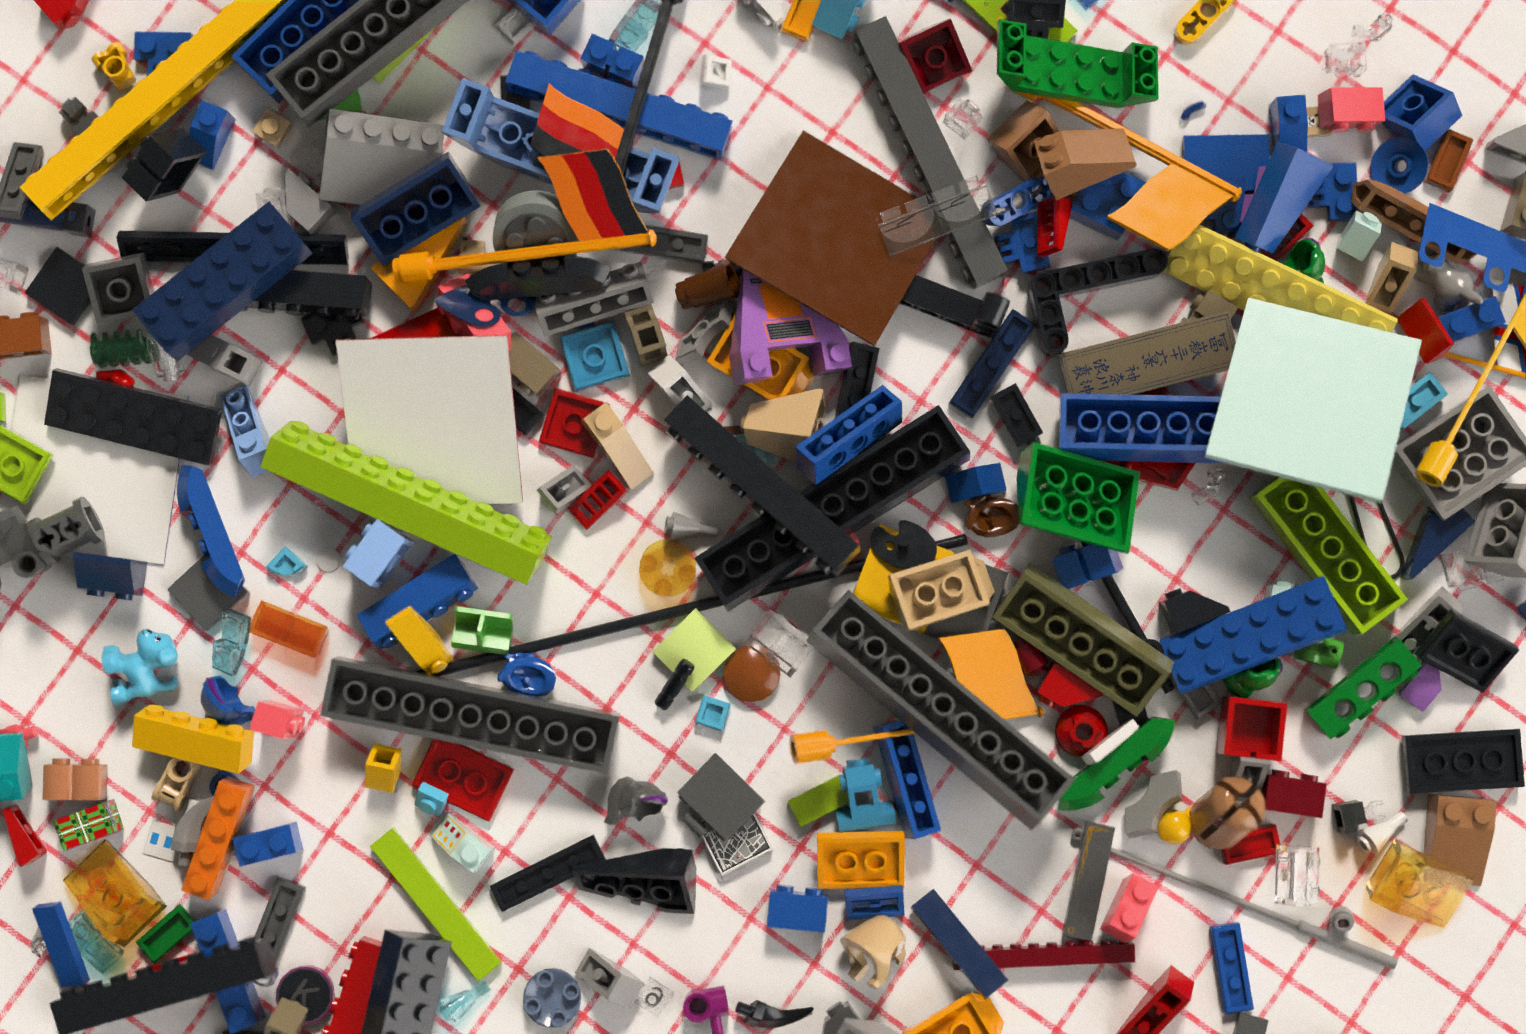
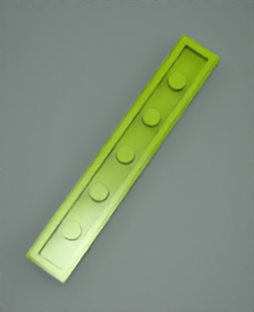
[370,827,502,982]

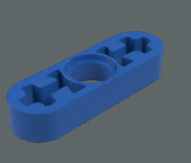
[981,177,1053,226]

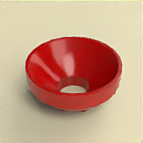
[1055,705,1108,757]

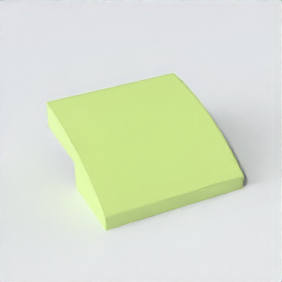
[652,608,736,692]

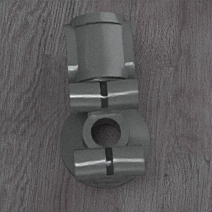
[0,496,105,589]

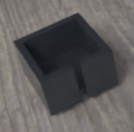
[122,128,207,202]

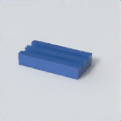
[845,885,905,920]

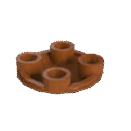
[723,645,781,702]

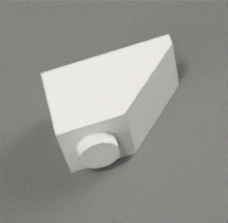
[648,355,712,410]

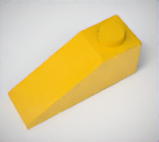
[385,606,454,675]

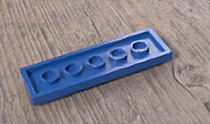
[1160,576,1347,695]

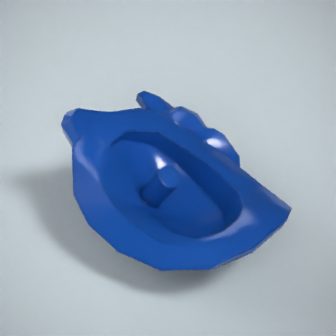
[497,652,556,697]

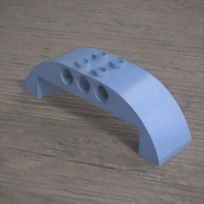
[442,78,680,213]

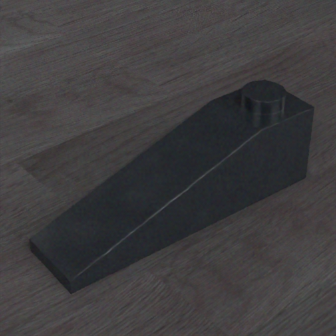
[572,848,697,914]

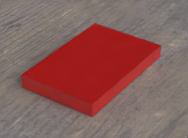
[411,739,515,822]

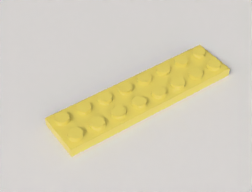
[1163,225,1398,332]

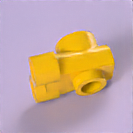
[91,42,136,91]

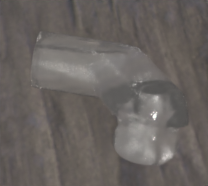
[1351,13,1393,42]

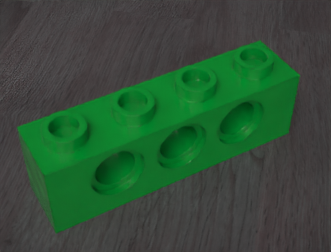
[1304,636,1422,739]

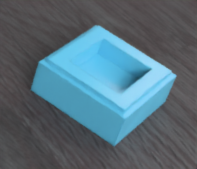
[695,695,731,731]

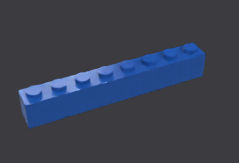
[505,50,733,161]

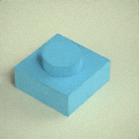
[414,782,449,817]

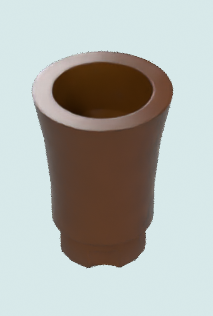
[675,260,740,310]

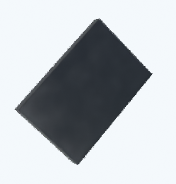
[1415,609,1520,693]

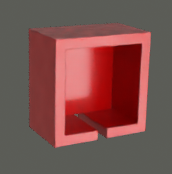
[1216,696,1288,761]

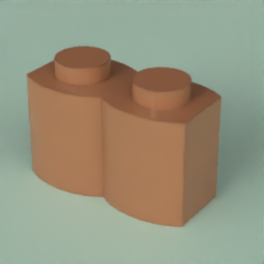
[42,758,107,800]

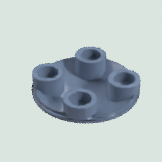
[523,968,581,1028]

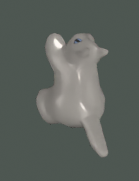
[1414,251,1483,311]

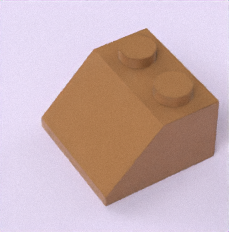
[987,100,1059,182]

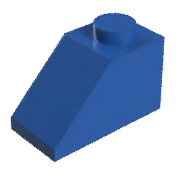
[189,100,236,170]

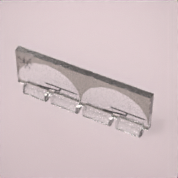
[878,175,998,256]

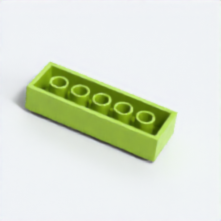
[1248,476,1408,635]

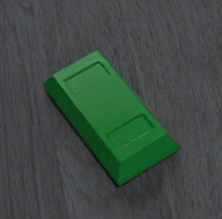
[136,904,195,964]

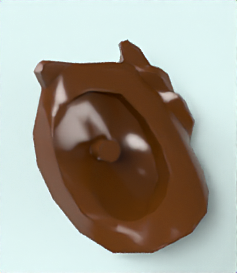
[965,494,1019,538]

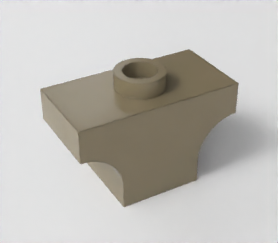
[624,304,668,367]

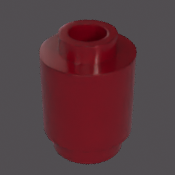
[1013,638,1050,678]

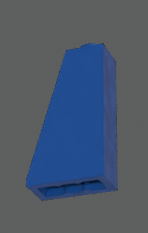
[1235,142,1333,253]

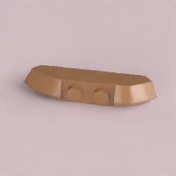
[1352,179,1477,264]

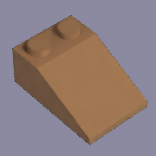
[1034,128,1137,200]
[1422,794,1497,886]

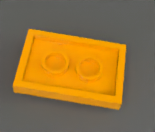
[817,831,905,889]

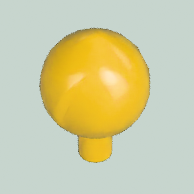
[1157,805,1192,845]

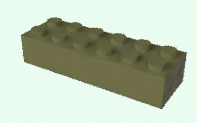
[993,563,1174,717]

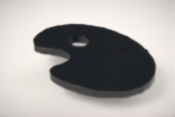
[870,520,937,570]

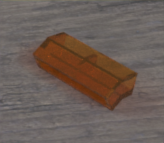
[248,600,329,658]

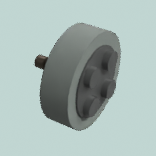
[492,190,579,260]

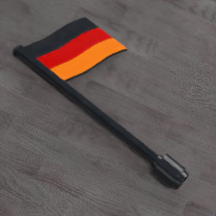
[530,0,684,175]

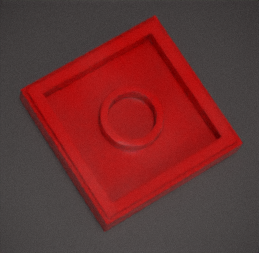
[539,388,610,459]

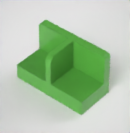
[451,606,514,655]

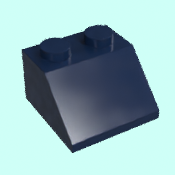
[72,552,147,600]

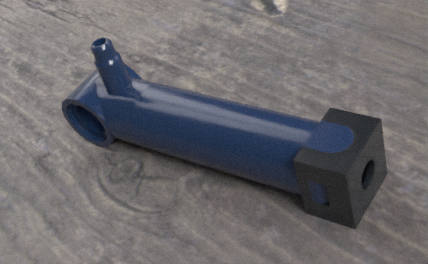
[0,198,96,238]

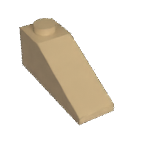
[581,402,654,490]

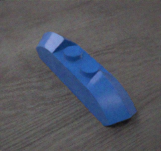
[177,465,245,598]

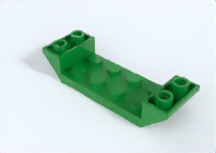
[997,19,1159,108]

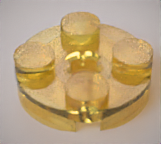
[639,540,696,597]

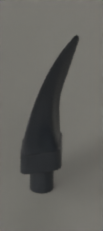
[735,1000,814,1028]

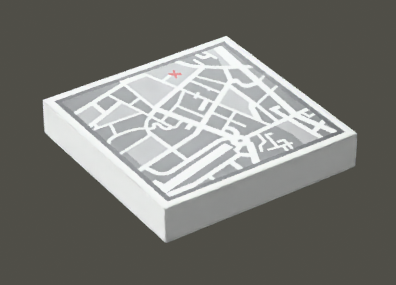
[699,814,773,875]

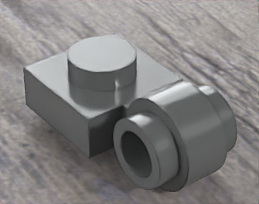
[59,97,99,135]

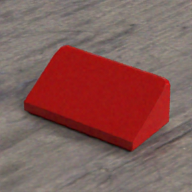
[1397,298,1454,364]

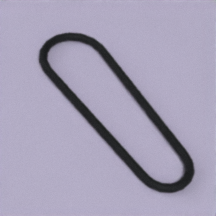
[1349,495,1405,579]

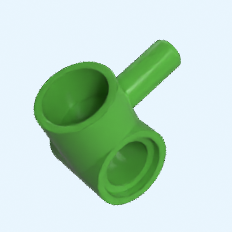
[1293,638,1344,669]

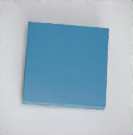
[559,321,630,392]

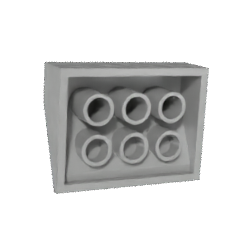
[319,109,444,206]
[1392,385,1526,521]

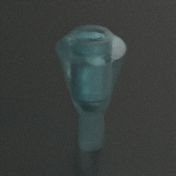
[438,980,491,1024]

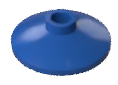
[1371,137,1429,194]

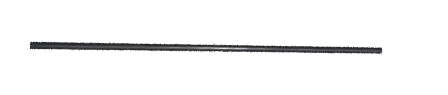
[414,534,968,676]

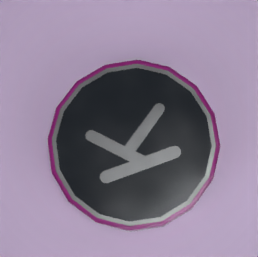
[276,965,335,1025]

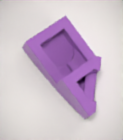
[1399,661,1442,712]

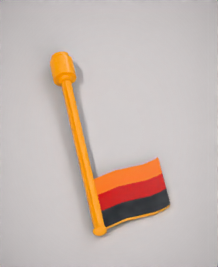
[392,149,657,283]

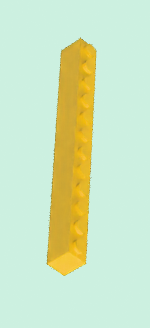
[20,0,288,221]

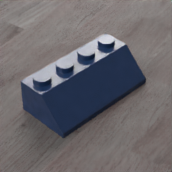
[351,151,480,266]

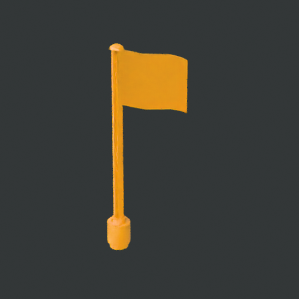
[1004,83,1242,251]

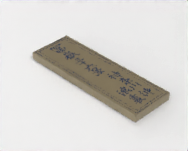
[1058,311,1236,395]

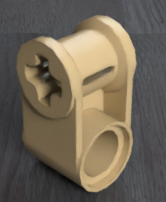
[151,758,201,812]

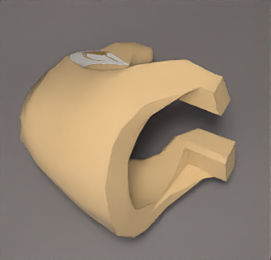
[840,915,906,989]

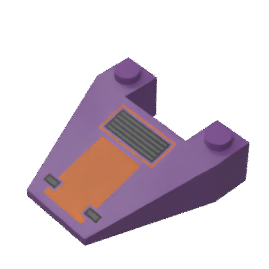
[729,269,852,385]

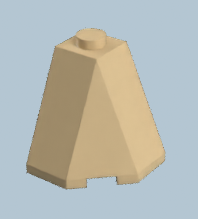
[740,389,826,462]

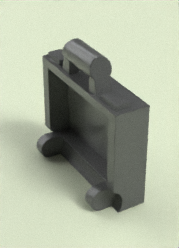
[677,753,766,841]

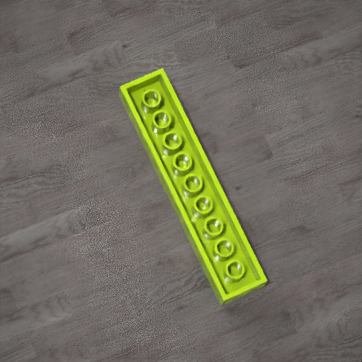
[260,421,553,585]

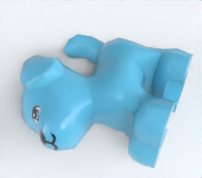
[101,629,179,706]

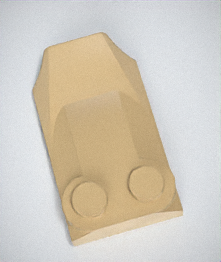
[888,549,995,632]

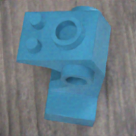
[835,757,897,832]

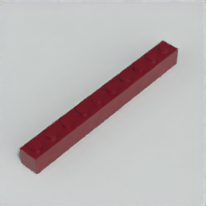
[952,939,1135,970]

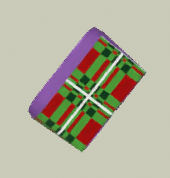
[53,799,124,851]

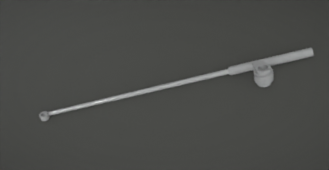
[1072,827,1398,969]

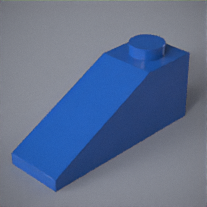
[1269,95,1308,152]

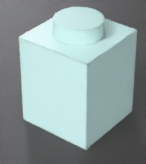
[1337,210,1382,262]

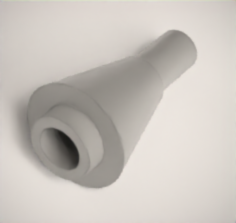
[664,511,718,540]

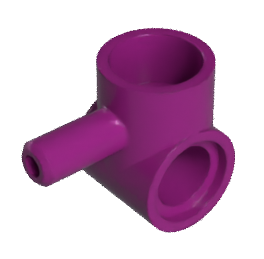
[683,986,729,1034]

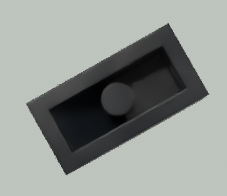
[1159,588,1231,634]

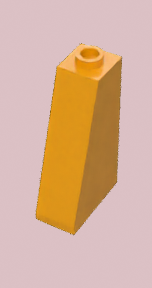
[371,217,468,313]

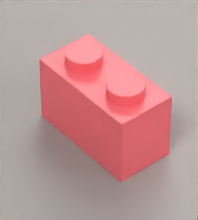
[1317,87,1385,133]
[249,700,305,739]
[1099,873,1159,944]

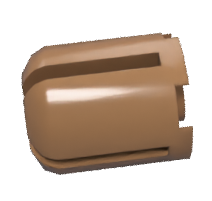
[1189,776,1266,850]

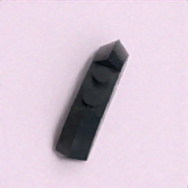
[465,256,611,301]

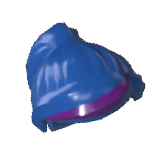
[200,676,255,726]

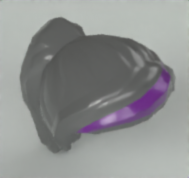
[604,776,668,825]

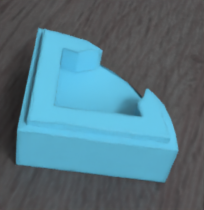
[265,547,307,575]

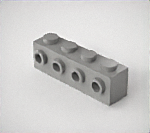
[535,262,654,336]

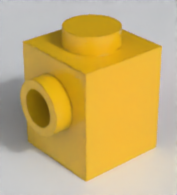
[365,743,402,793]

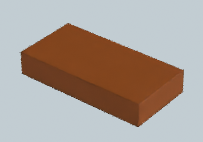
[1423,129,1474,192]

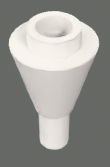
[1357,812,1408,855]

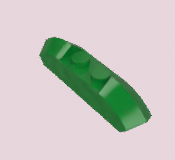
[1058,716,1176,811]

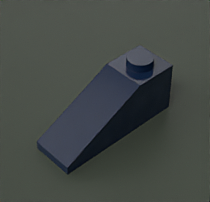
[1400,505,1475,580]

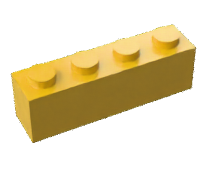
[132,705,254,774]

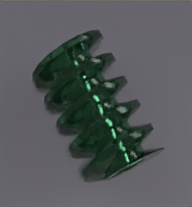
[90,329,155,368]

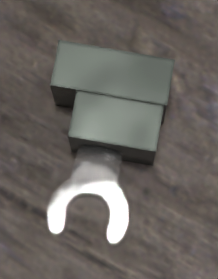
[1332,800,1387,834]

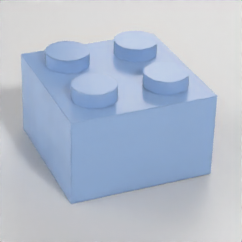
[343,519,415,588]

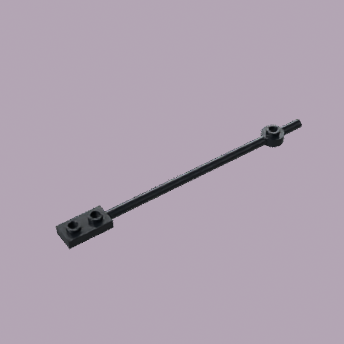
[990,383,1175,694]

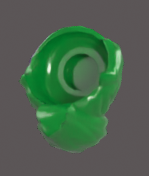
[1282,238,1325,284]
[1222,658,1283,698]

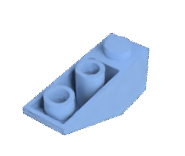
[220,384,270,478]

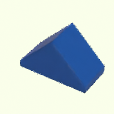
[944,463,1007,504]

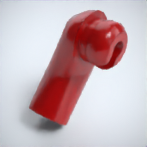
[96,369,135,387]

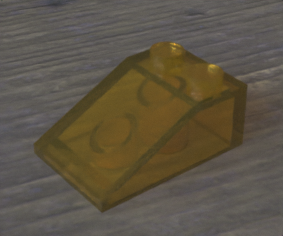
[63,839,167,947]
[1365,839,1474,928]

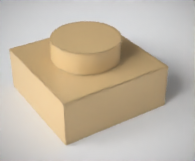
[252,108,293,149]

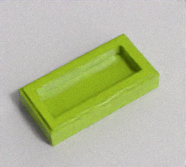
[788,775,849,827]

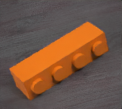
[181,776,255,900]

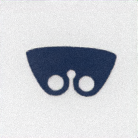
[435,285,536,327]

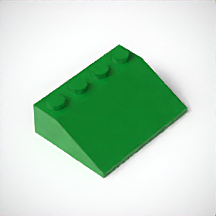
[1016,442,1140,554]

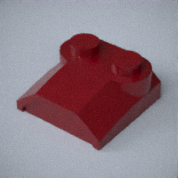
[899,18,973,94]

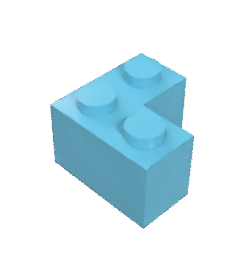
[812,0,867,40]

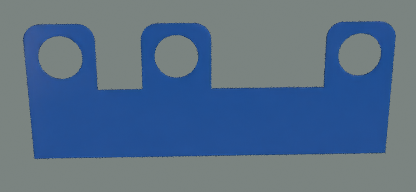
[1419,203,1526,297]

